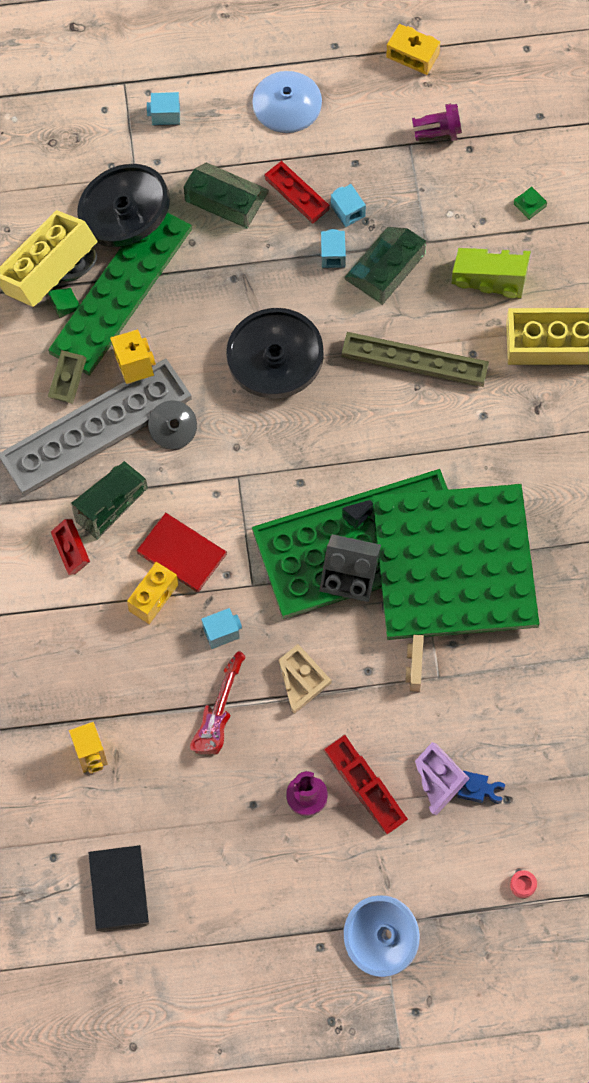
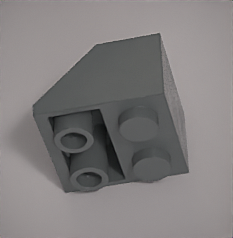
[319,534,381,602]

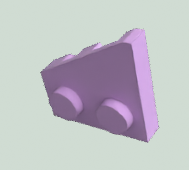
[415,742,470,815]

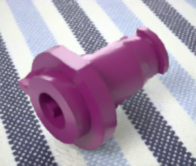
[412,103,462,141]
[286,771,328,816]

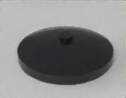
[77,164,170,247]
[226,308,324,399]

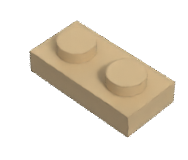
[405,635,424,692]

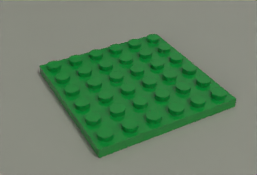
[372,484,540,640]

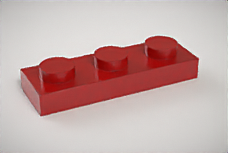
[264,160,330,224]

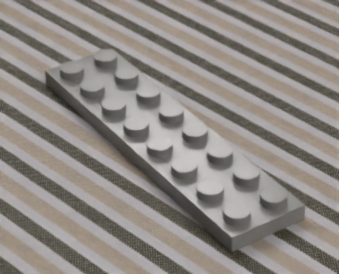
[0,358,192,496]

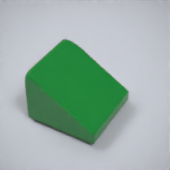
[48,288,80,318]

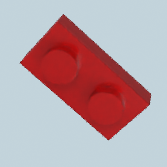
[51,519,90,575]

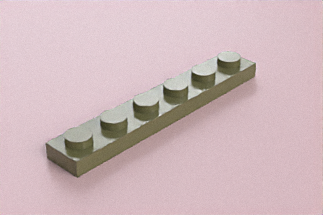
[341,332,489,387]

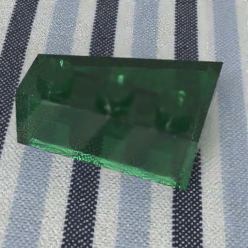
[71,461,148,540]

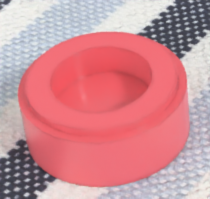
[510,870,537,899]

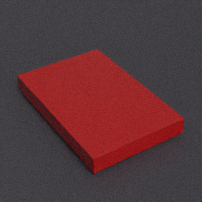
[137,512,227,593]

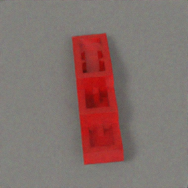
[322,734,408,835]

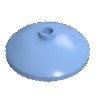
[253,71,322,133]
[344,895,420,977]

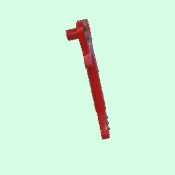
[190,651,246,755]

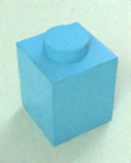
[147,92,180,125]
[331,184,366,228]
[321,229,346,268]
[201,608,242,649]

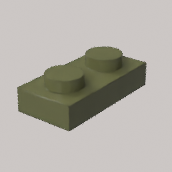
[48,350,87,404]

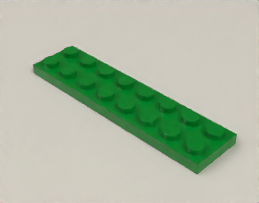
[48,212,192,376]

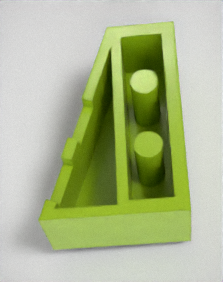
[451,248,531,298]

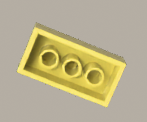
[0,210,98,307]
[506,308,589,365]

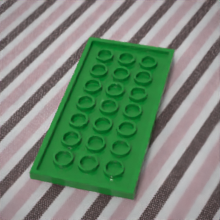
[252,469,448,619]

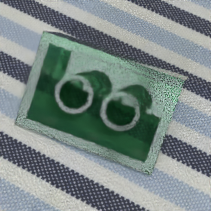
[183,162,269,229]
[345,227,426,305]

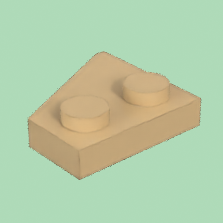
[279,644,332,714]

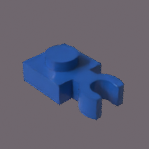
[457,770,505,804]

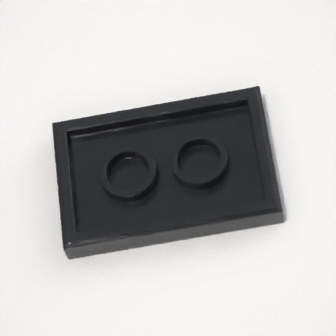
[88,845,149,931]

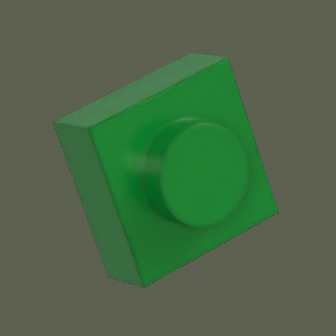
[514,186,547,220]

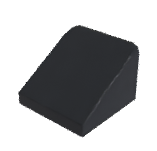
[342,500,373,529]

